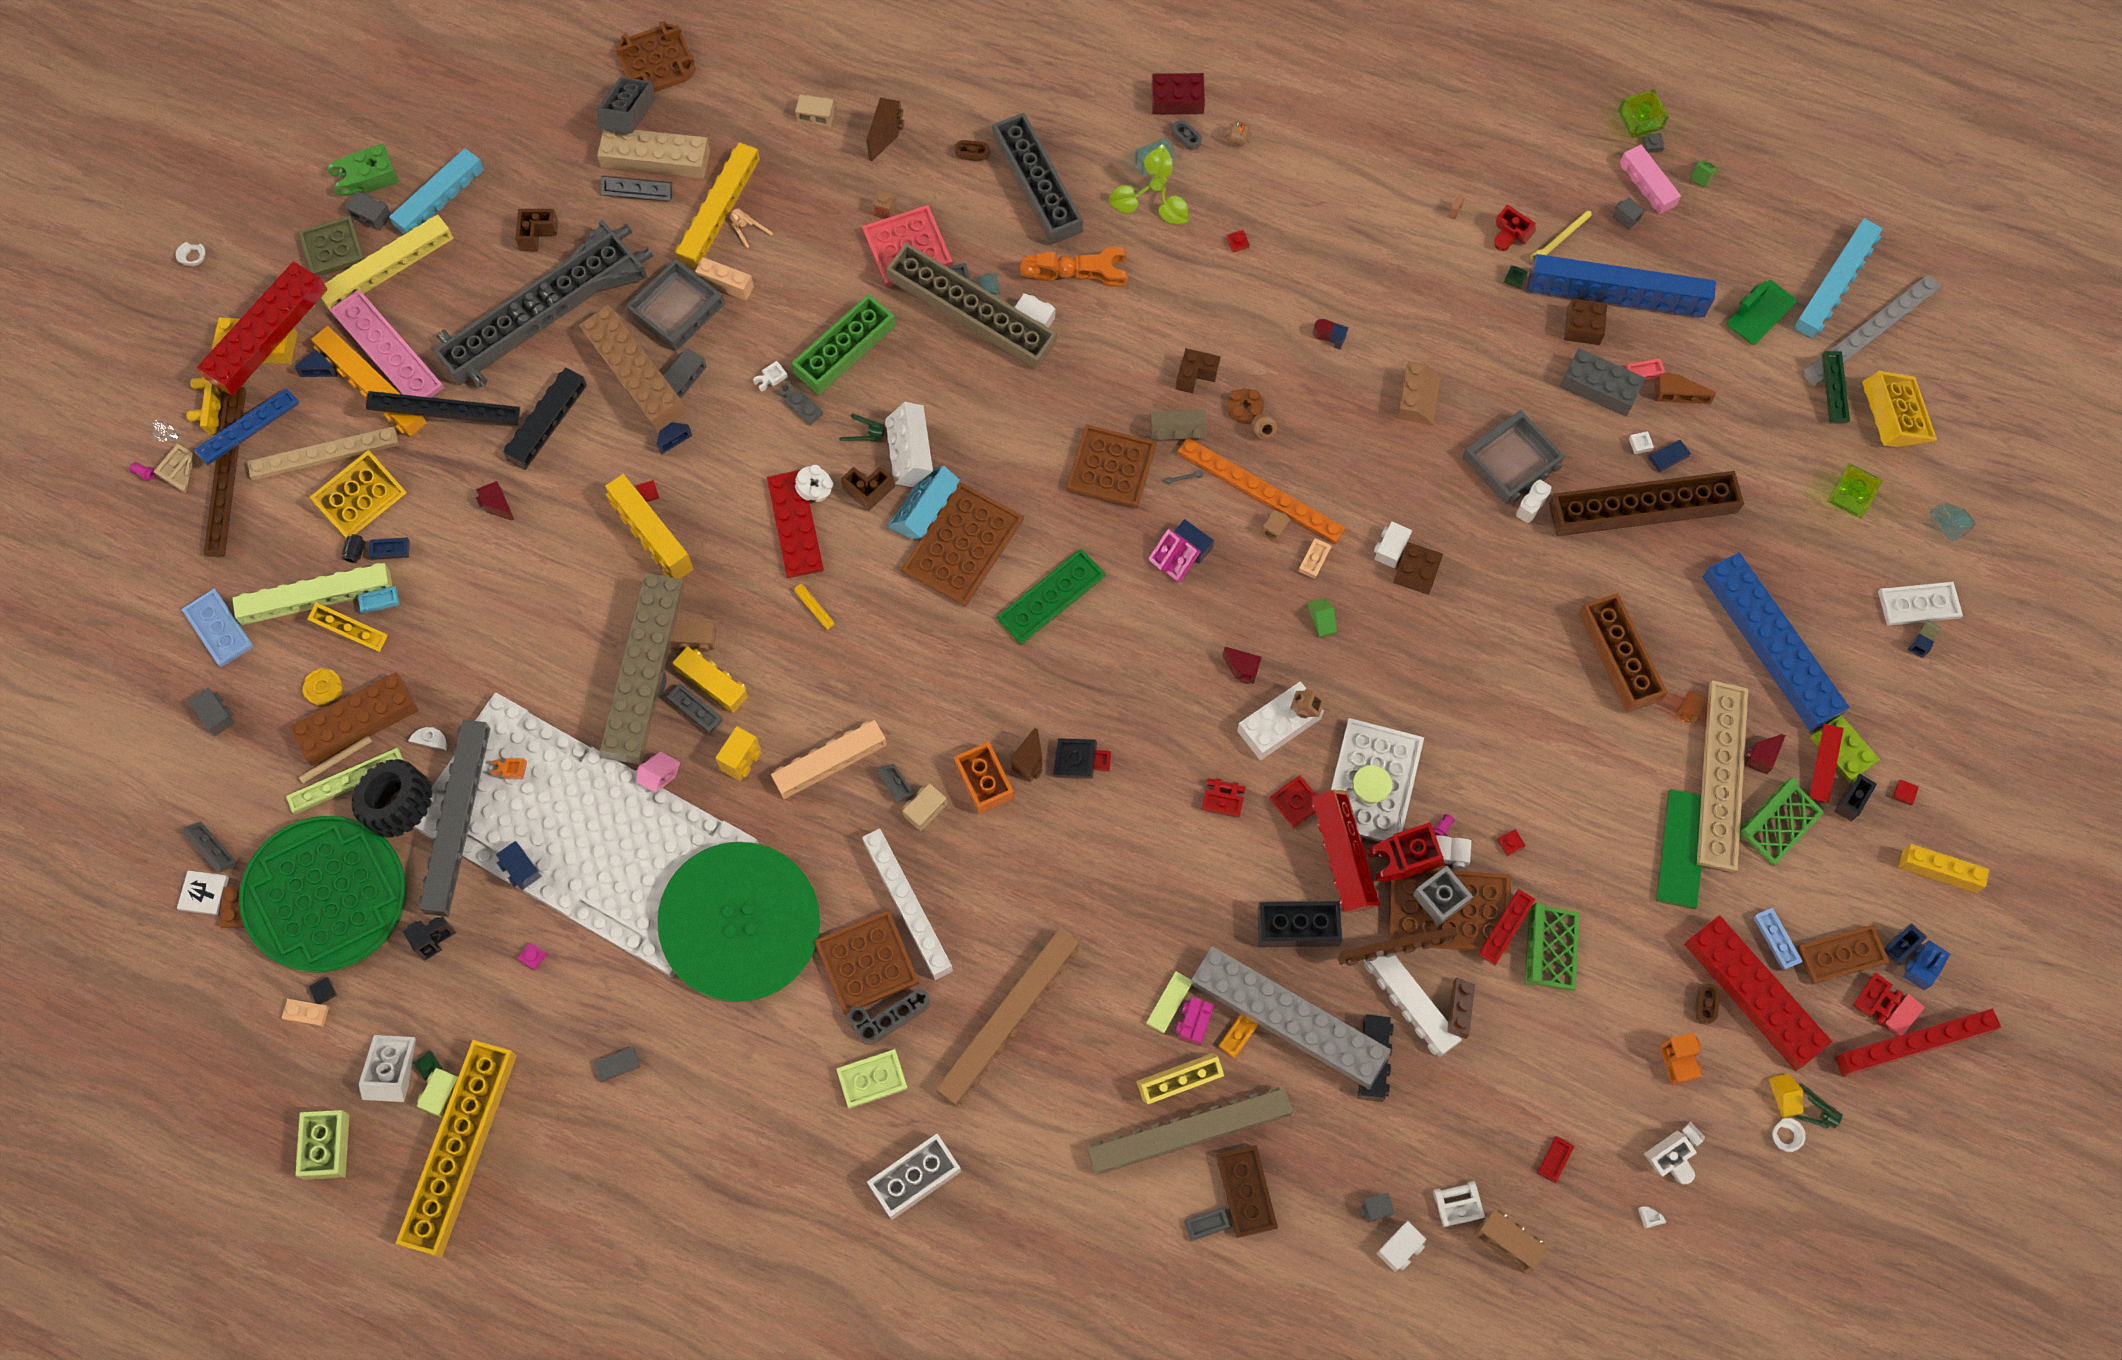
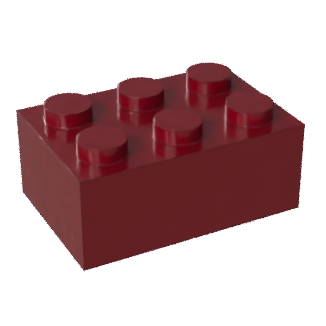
[1151,73,1205,115]

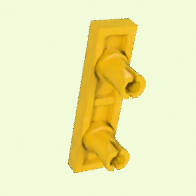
[187,377,223,435]

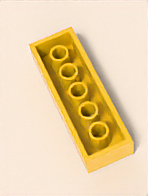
[605,474,694,579]

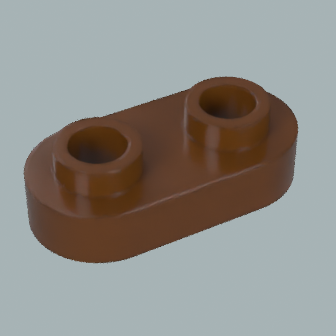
[955,140,989,160]
[1696,983,1720,1025]

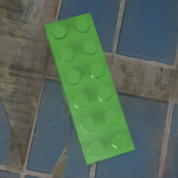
[791,294,896,395]

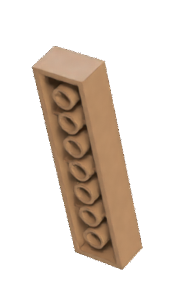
[579,305,688,432]

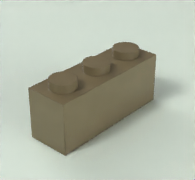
[1150,410,1207,440]

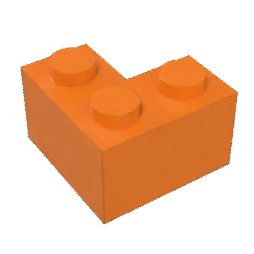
[1660,1032,1702,1086]

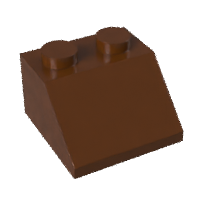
[1011,728,1043,783]

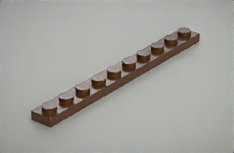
[204,387,246,557]

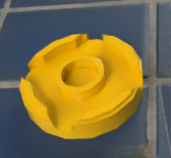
[302,668,343,706]

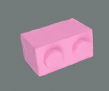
[635,752,680,793]

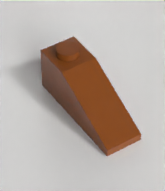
[1655,372,1716,404]

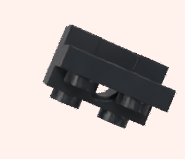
[403,916,456,961]

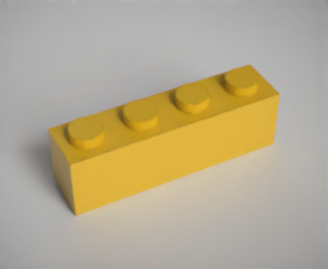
[672,646,748,714]
[1898,844,1989,893]

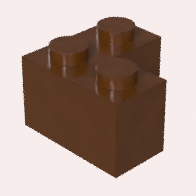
[515,209,558,251]
[1176,348,1221,394]
[841,466,895,511]

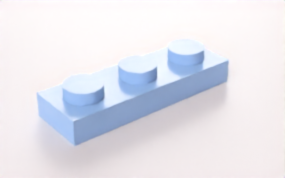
[1753,908,1802,971]

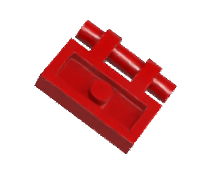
[1201,778,1246,818]
[1852,972,1903,1026]

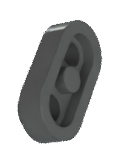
[1172,120,1202,150]

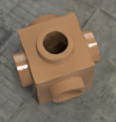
[1290,689,1325,719]

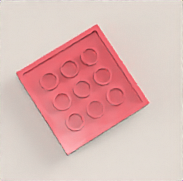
[862,205,953,287]

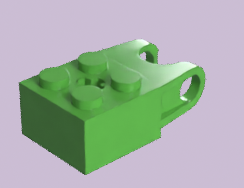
[328,143,399,196]

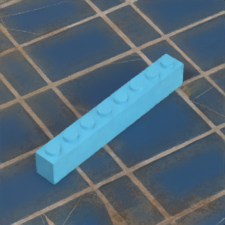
[1794,218,1883,338]

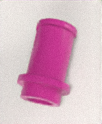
[129,462,155,481]
[1433,813,1455,837]

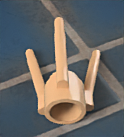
[730,209,773,248]

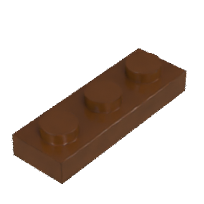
[1447,977,1475,1039]

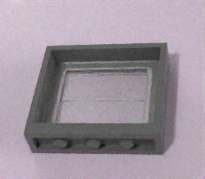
[626,259,725,352]
[1462,410,1565,504]

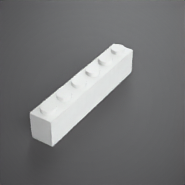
[1363,955,1462,1058]

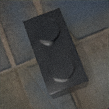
[1834,774,1877,822]

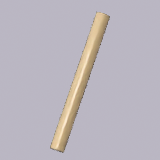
[299,735,373,783]

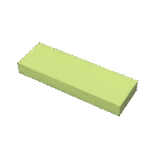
[1146,972,1192,1034]

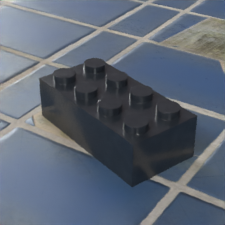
[1257,901,1342,947]

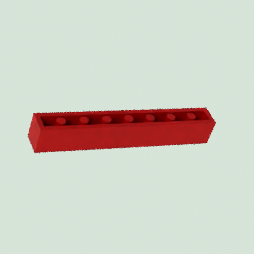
[1835,1008,2002,1077]

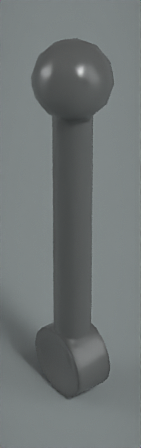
[1166,470,1203,484]

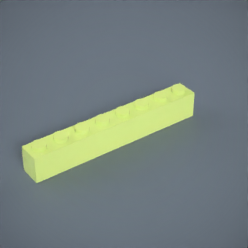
[232,563,392,625]

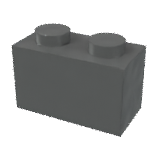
[345,192,391,231]
[188,688,235,736]

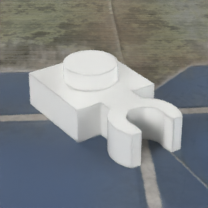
[753,361,788,391]

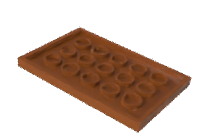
[901,482,1024,607]
[1389,869,1511,954]

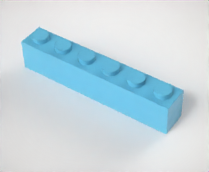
[389,148,484,235]

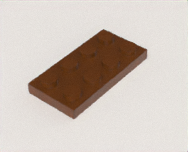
[1216,1145,1278,1238]

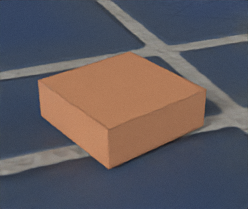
[1448,194,1465,219]

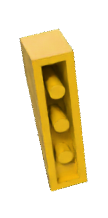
[307,602,388,652]

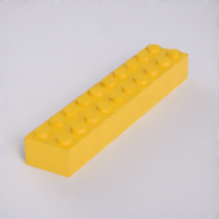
[395,1040,517,1258]

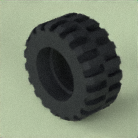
[352,759,432,838]

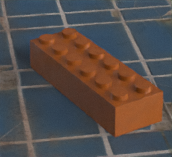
[1578,593,1668,713]
[289,672,419,766]

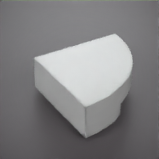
[1638,1207,1666,1229]

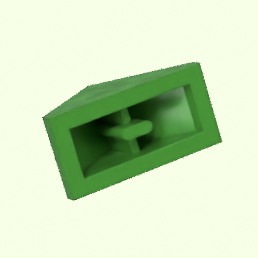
[1690,160,1720,188]
[1307,598,1337,638]

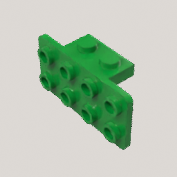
[1727,280,1797,345]

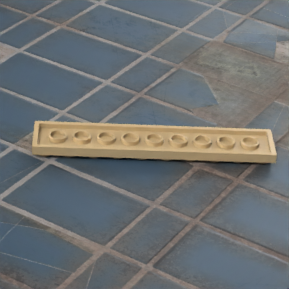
[1697,680,1748,873]

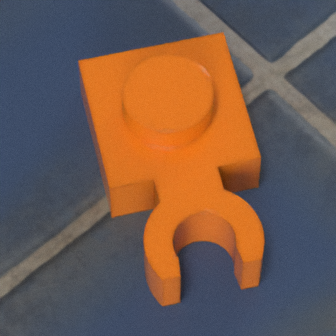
[490,758,527,780]

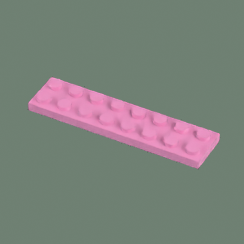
[329,289,444,397]

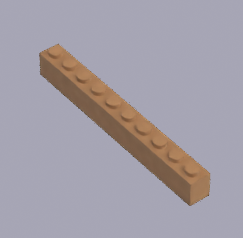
[936,928,1080,1107]

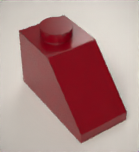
[476,481,514,520]
[1222,646,1262,684]
[1745,734,1786,775]

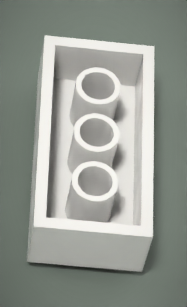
[885,402,933,487]
[1237,681,1324,761]
[867,1134,961,1220]

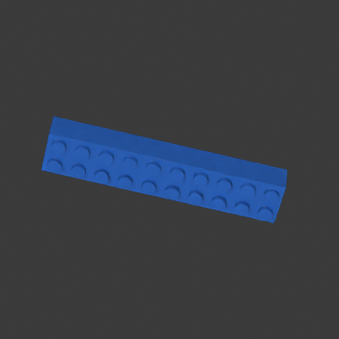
[1527,254,1716,318]
[1703,552,1850,732]

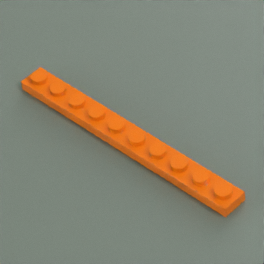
[1177,439,1346,545]

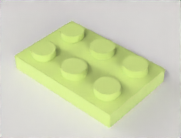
[836,1049,908,1109]

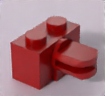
[1494,204,1536,251]

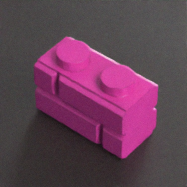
[1176,997,1214,1046]

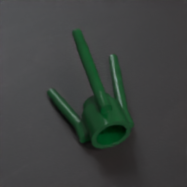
[839,413,885,441]
[1796,1083,1843,1129]

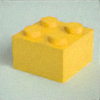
[715,726,761,781]

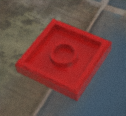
[1269,775,1316,829]

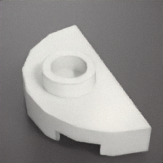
[408,727,448,752]

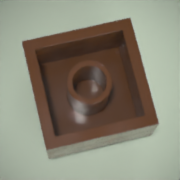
[1564,298,1607,345]
[1393,542,1443,595]

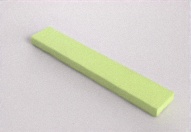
[286,747,403,815]

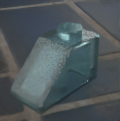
[1930,503,1976,542]

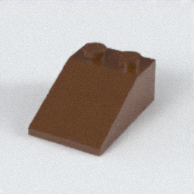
[866,97,904,161]

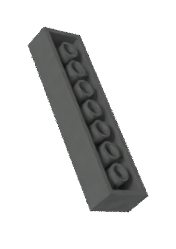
[993,113,1083,245]

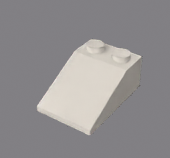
[359,1035,416,1102]

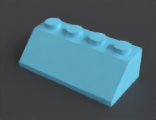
[887,466,960,539]

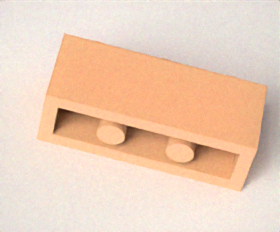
[695,257,754,301]

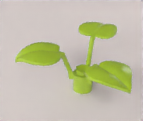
[1109,144,1190,224]

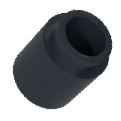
[341,534,366,563]

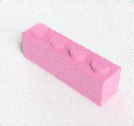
[1620,145,1681,215]

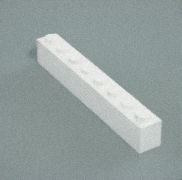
[862,829,953,980]

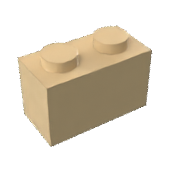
[795,95,835,127]
[903,783,948,832]

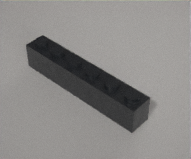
[503,367,587,470]

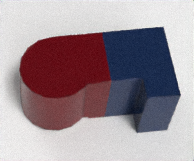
[1313,319,1349,350]

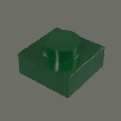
[1504,265,1528,289]
[413,1051,443,1081]

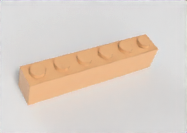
[771,720,887,800]

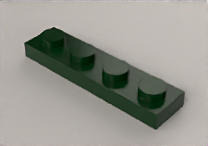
[1822,351,1850,423]

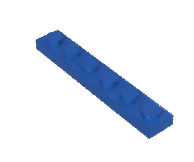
[194,388,299,466]

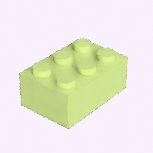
[295,1110,349,1180]

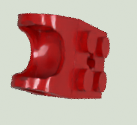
[1367,822,1445,882]

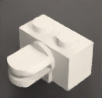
[1644,1130,1697,1184]

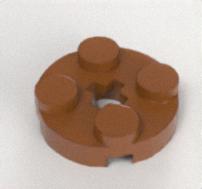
[1227,388,1264,424]

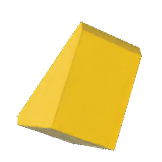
[1768,1073,1803,1118]

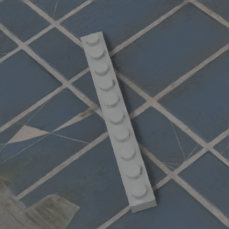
[1802,274,1941,386]

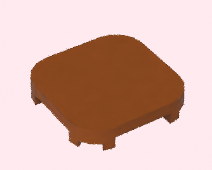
[615,21,696,93]

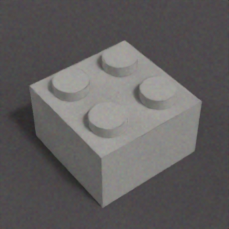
[1413,866,1473,926]

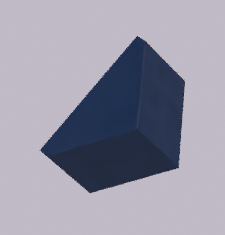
[295,349,337,377]
[656,422,692,455]
[1884,923,1927,964]

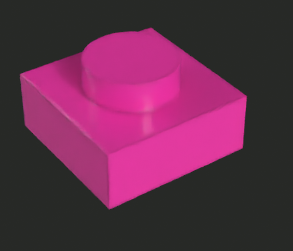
[517,942,547,971]

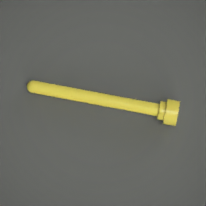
[1530,211,1592,263]

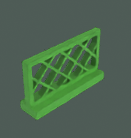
[1740,777,1824,866]
[1525,902,1579,991]

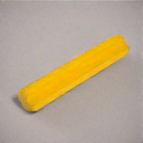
[794,584,835,630]

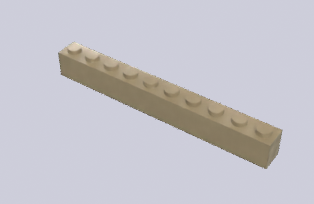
[1087,1087,1293,1176]

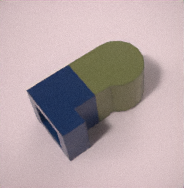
[1907,620,1941,658]

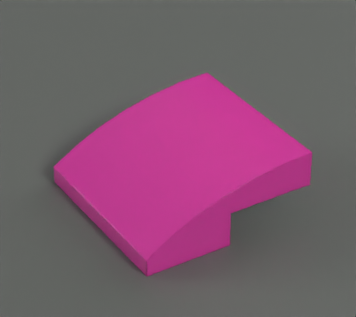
[1148,529,1201,582]

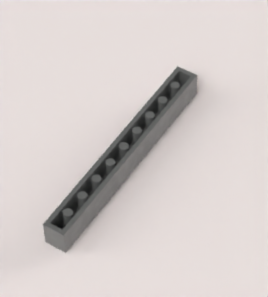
[418,720,491,917]

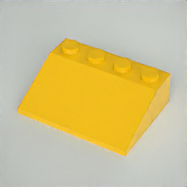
[1862,371,1937,447]
[309,450,407,538]

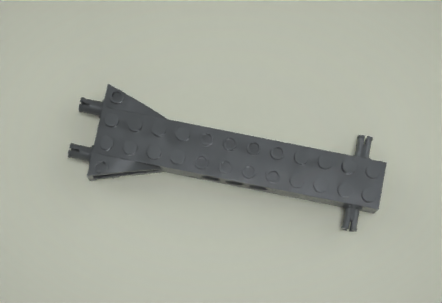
[433,220,653,388]

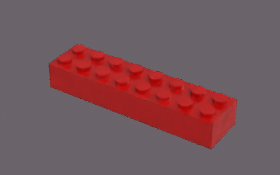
[196,261,328,396]
[1684,915,1833,1071]

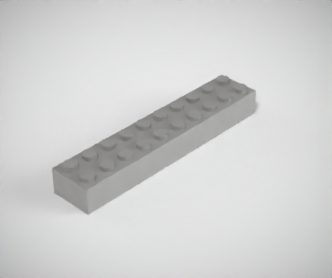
[1191,946,1391,1090]

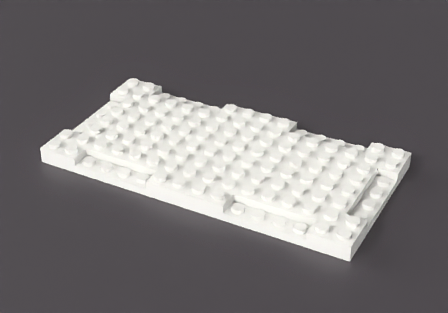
[413,692,759,978]

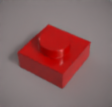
[1226,230,1250,253]
[1497,829,1526,857]

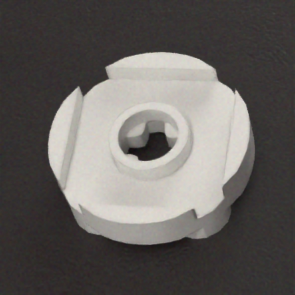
[795,465,833,502]

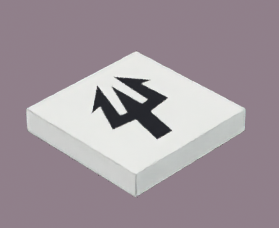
[177,871,229,916]

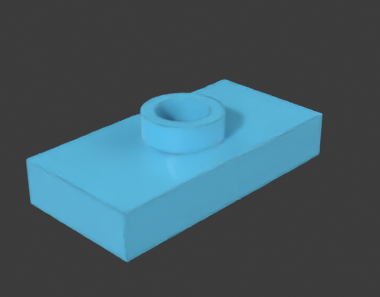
[358,586,400,614]

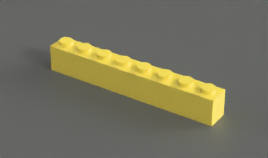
[320,214,454,311]

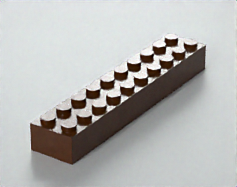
[1549,471,1744,537]

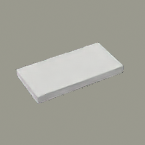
[1878,582,1963,626]

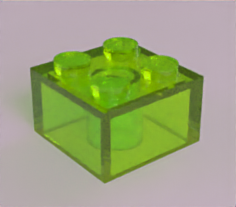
[1618,89,1669,138]
[1827,463,1883,518]

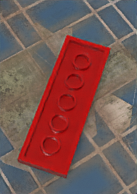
[767,470,824,579]

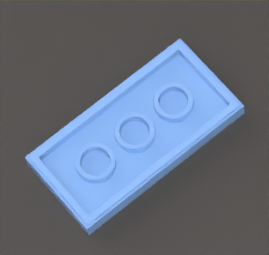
[181,588,254,668]

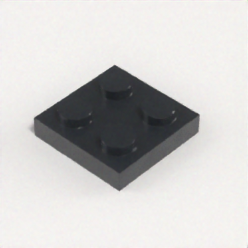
[1053,738,1097,779]

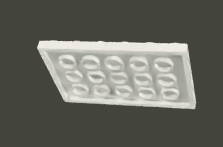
[1331,718,1424,842]

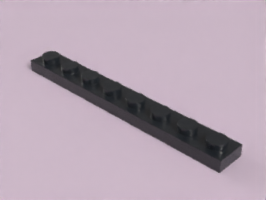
[366,391,520,426]

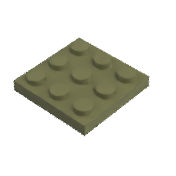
[298,216,365,276]

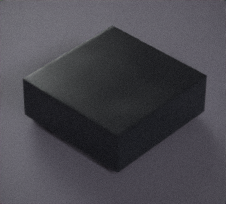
[309,977,337,1004]

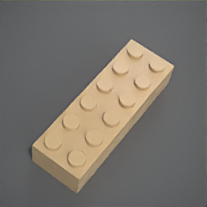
[597,129,710,179]

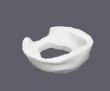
[176,242,206,266]
[1772,1118,1806,1152]

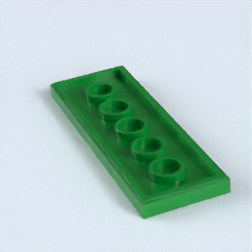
[996,549,1106,645]
[1656,789,1702,909]

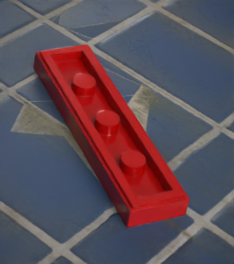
[1809,724,1844,804]
[1478,888,1536,966]

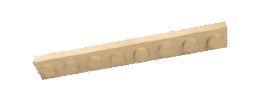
[247,426,399,480]

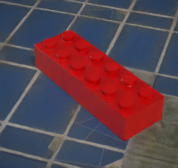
[1312,790,1380,912]

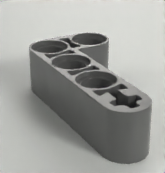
[848,990,930,1045]

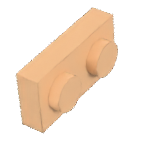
[1299,538,1332,579]
[281,999,329,1027]

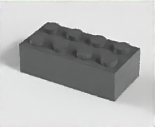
[597,77,655,134]
[1560,348,1645,417]

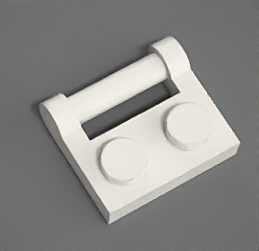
[1433,1181,1485,1228]

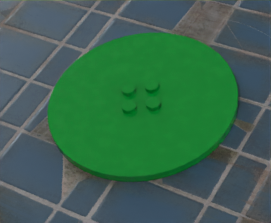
[239,816,407,973]
[657,842,820,1002]

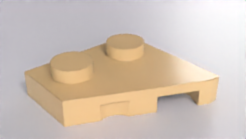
[154,443,194,493]

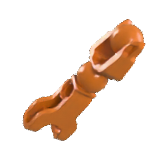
[1019,247,1128,286]

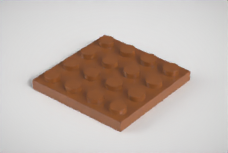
[1066,424,1157,509]
[814,910,919,1015]

